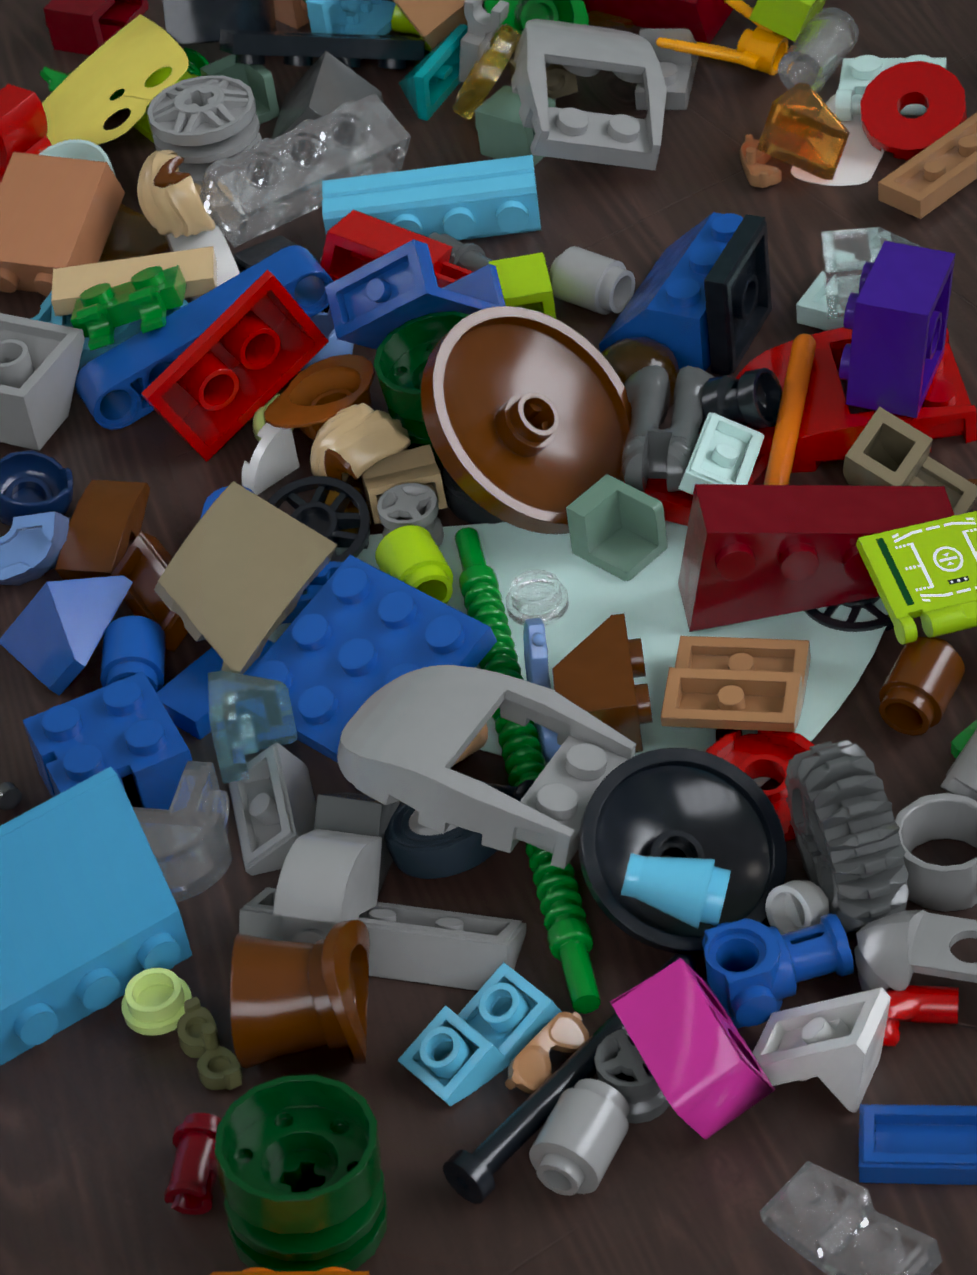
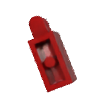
[320,209,473,288]

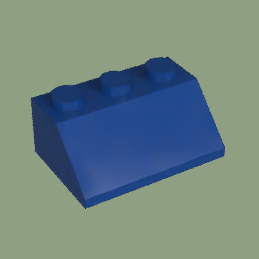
[599,212,744,371]

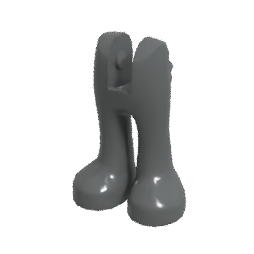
[622,365,714,492]

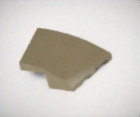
[154,481,337,683]

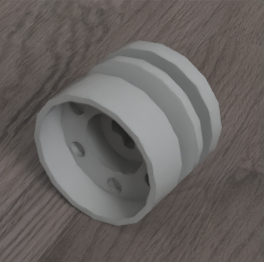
[147,75,269,209]

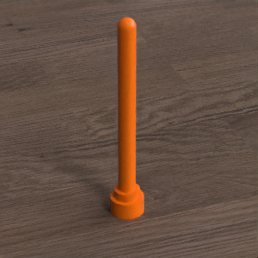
[763,333,816,485]

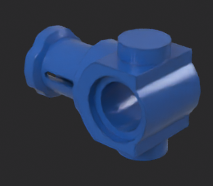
[702,913,854,1029]

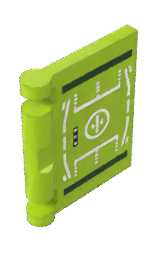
[856,511,977,644]

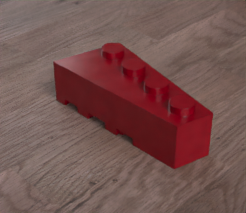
[678,484,955,632]

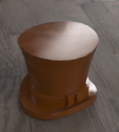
[230,920,370,1069]

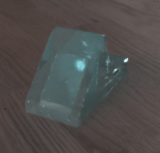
[208,671,298,784]

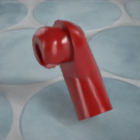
[883,985,959,1047]

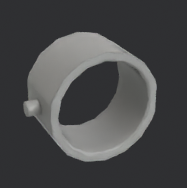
[895,793,977,912]

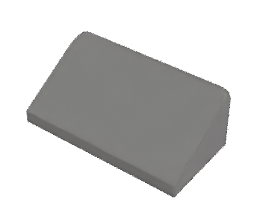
[227,742,316,876]

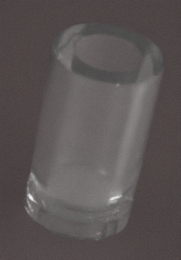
[778,7,859,97]

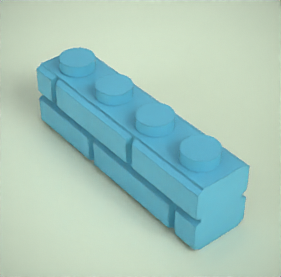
[322,155,541,240]

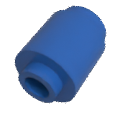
[100,616,166,692]

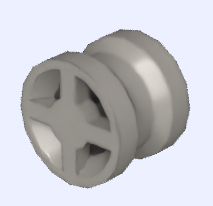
[377,483,444,547]

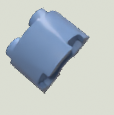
[0,511,69,586]

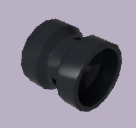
[702,368,783,430]

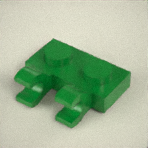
[70,265,187,351]

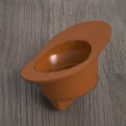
[264,354,375,440]

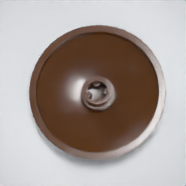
[421,306,632,535]

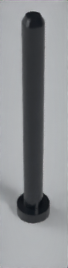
[443,952,697,1204]

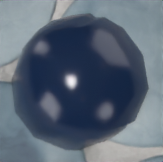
[0,450,73,527]

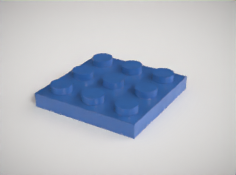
[231,555,497,763]

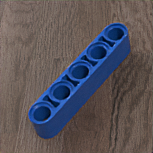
[75,246,334,430]

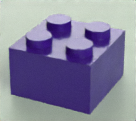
[839,241,955,418]

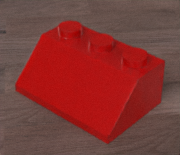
[141,270,329,462]

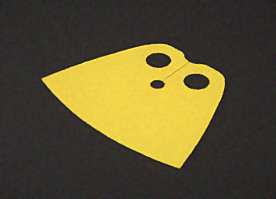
[42,14,189,145]

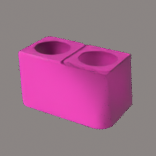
[610,958,775,1140]

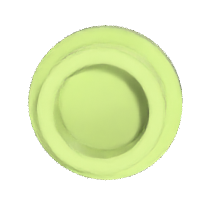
[121,968,192,1036]

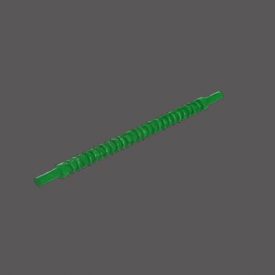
[455,527,601,1014]

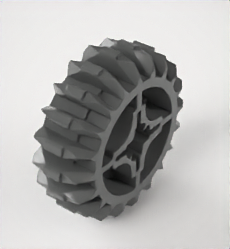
[785,740,910,933]

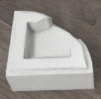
[242,423,300,495]

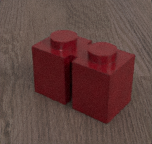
[43,0,149,56]

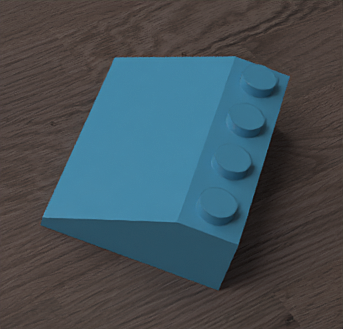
[0,766,192,1066]

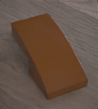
[55,480,150,580]

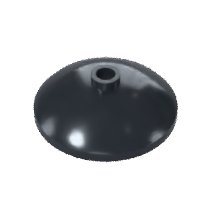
[578,748,787,954]

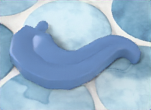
[523,618,561,763]

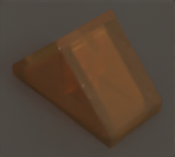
[757,82,850,180]

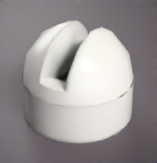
[765,880,829,935]

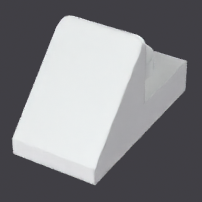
[753,987,891,1113]

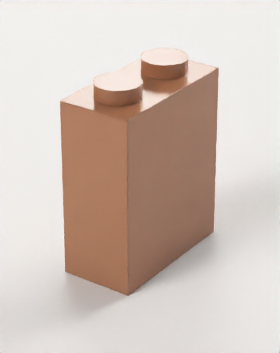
[0,152,125,297]

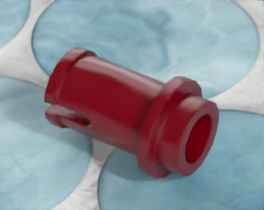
[164,1113,222,1215]

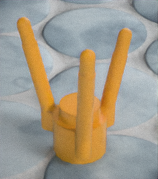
[656,0,789,76]

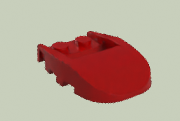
[736,327,977,473]

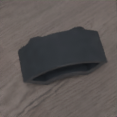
[162,0,277,46]

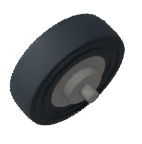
[384,780,497,879]

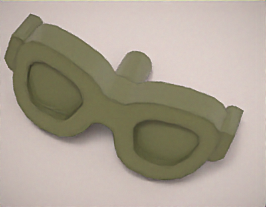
[177,997,243,1090]

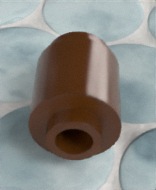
[879,637,965,736]

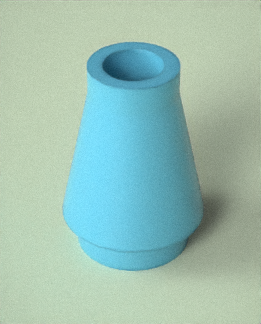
[621,853,731,929]

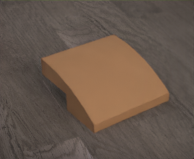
[660,636,811,732]

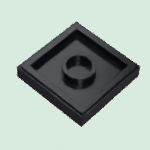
[704,214,772,376]

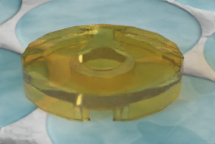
[452,23,521,120]

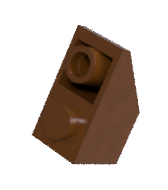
[552,613,653,752]

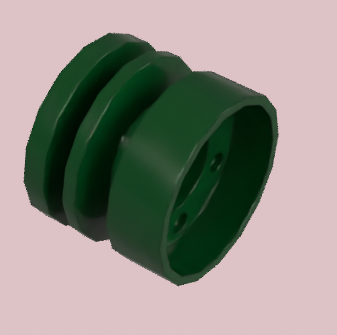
[373,311,470,467]
[214,1075,387,1272]

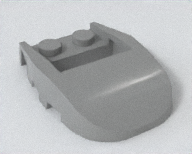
[511,19,667,170]
[337,665,636,869]

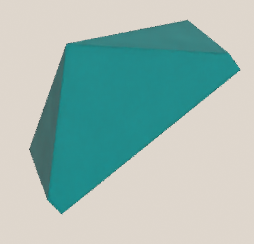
[398,24,468,121]

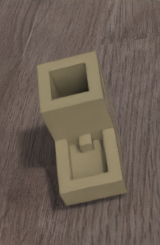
[843,406,977,515]

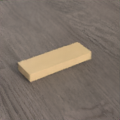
[51,246,217,316]

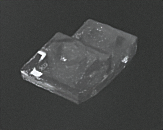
[759,1161,942,1275]

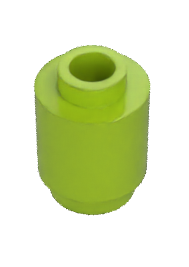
[375,525,453,604]

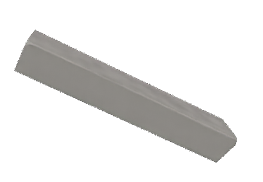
[239,887,527,991]

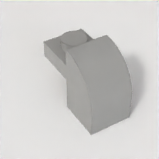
[273,829,382,943]

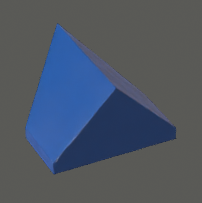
[0,575,133,696]

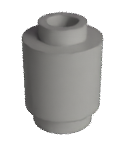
[549,246,635,315]
[529,1079,630,1196]

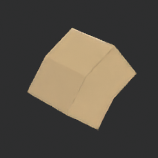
[361,444,448,524]

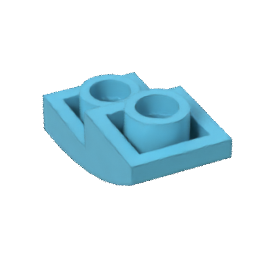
[397,962,562,1106]

